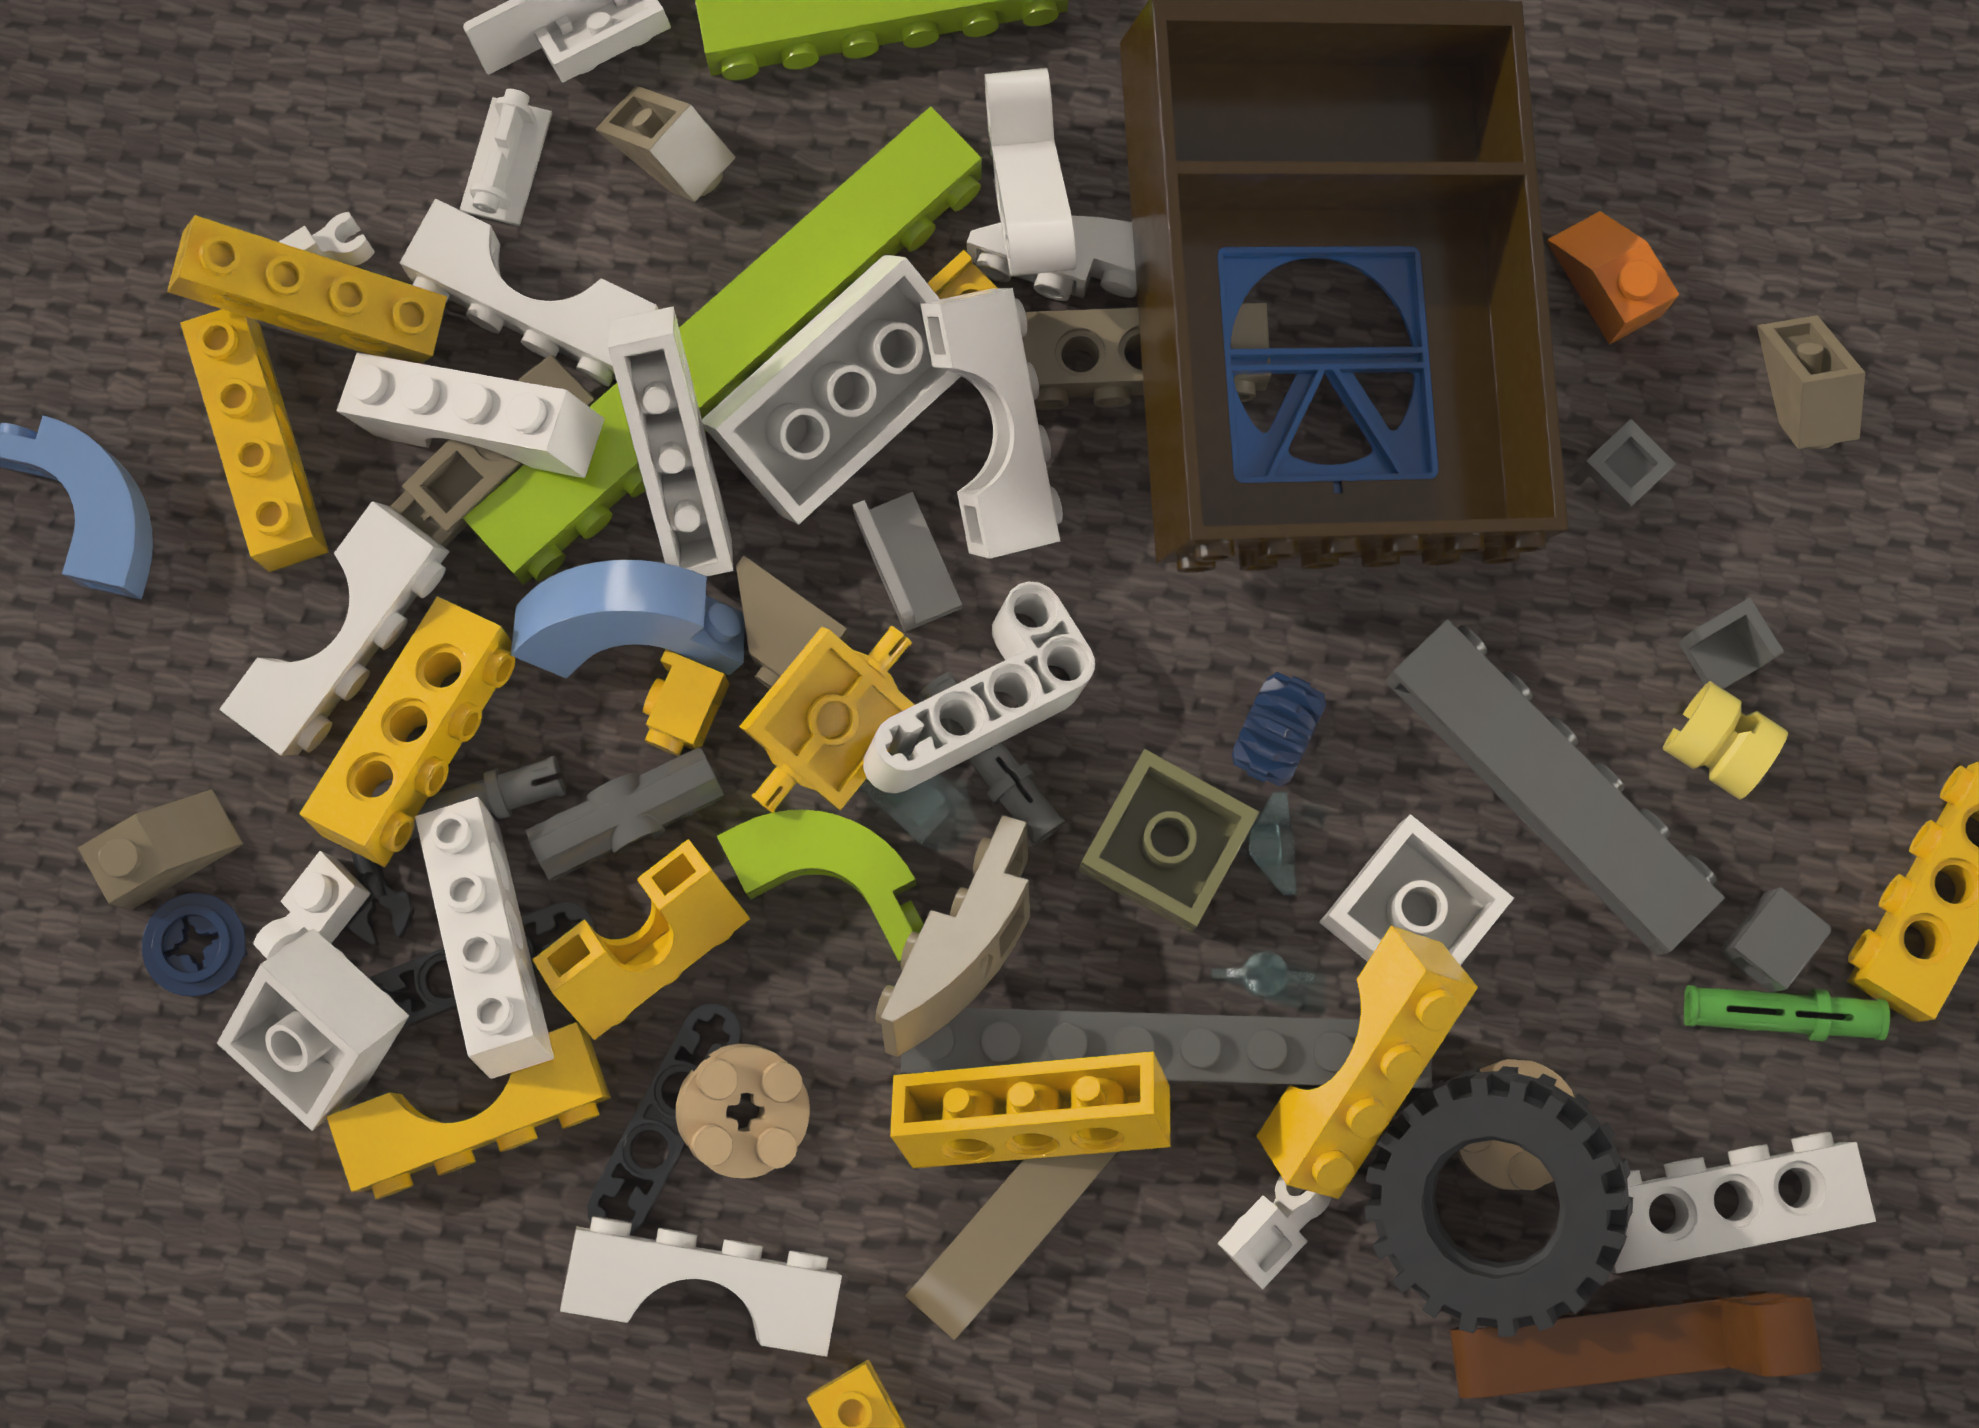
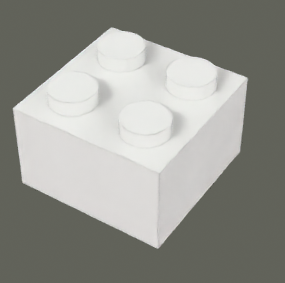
[1319,814,1514,965]
[217,928,409,1131]

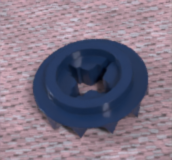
[141,893,248,996]

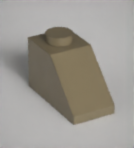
[596,86,736,202]
[1757,315,1865,449]
[736,556,850,689]
[78,789,243,910]

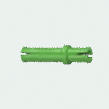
[1684,985,1890,1042]

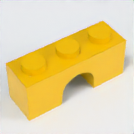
[532,839,750,1040]

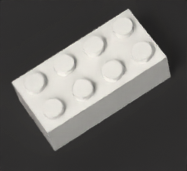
[702,255,961,525]

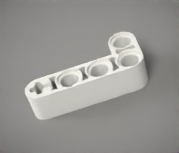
[984,68,1076,276]
[863,581,1095,793]

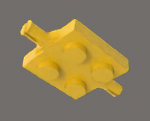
[739,626,914,813]

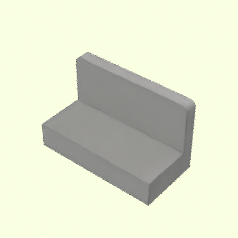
[853,492,962,632]

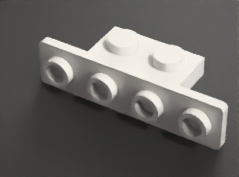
[463,0,671,83]

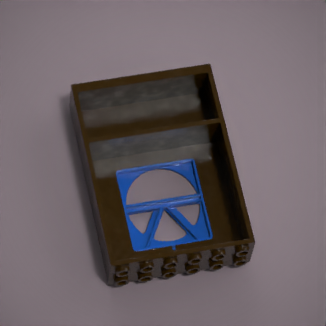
[1120,0,1568,573]

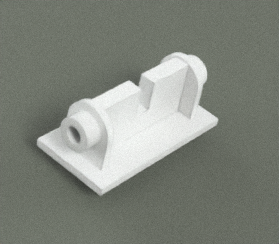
[460,89,552,226]

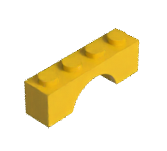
[1256,925,1478,1199]
[326,1022,611,1199]

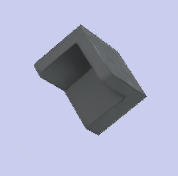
[1571,419,1676,512]
[1678,598,1783,689]
[1719,887,1831,992]

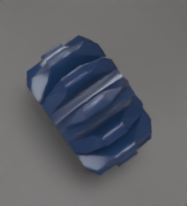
[1232,672,1326,787]

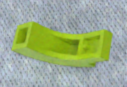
[717,810,924,965]

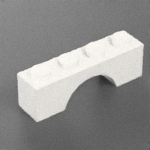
[400,199,659,387]
[920,288,1063,559]
[337,353,605,478]
[219,501,450,756]
[560,1217,842,1357]

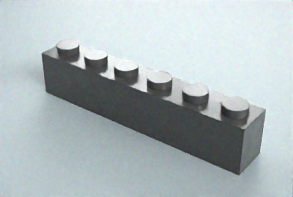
[1385,619,1725,956]

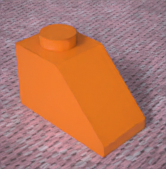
[1547,211,1679,344]

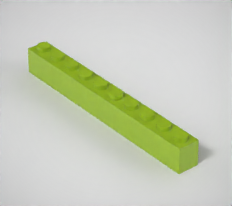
[463,106,982,585]

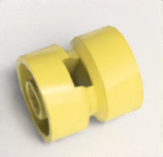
[1663,681,1788,800]

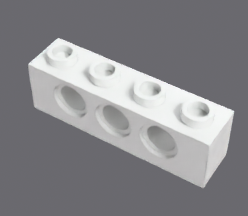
[608,307,733,576]
[415,797,554,1079]
[1611,1132,1876,1274]

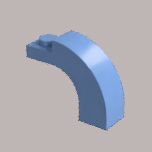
[0,416,153,600]
[511,560,745,678]

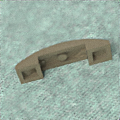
[905,1152,1116,1340]

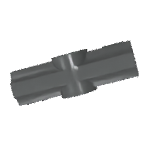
[525,746,726,882]

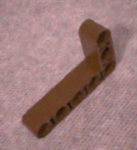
[1449,1291,1823,1398]

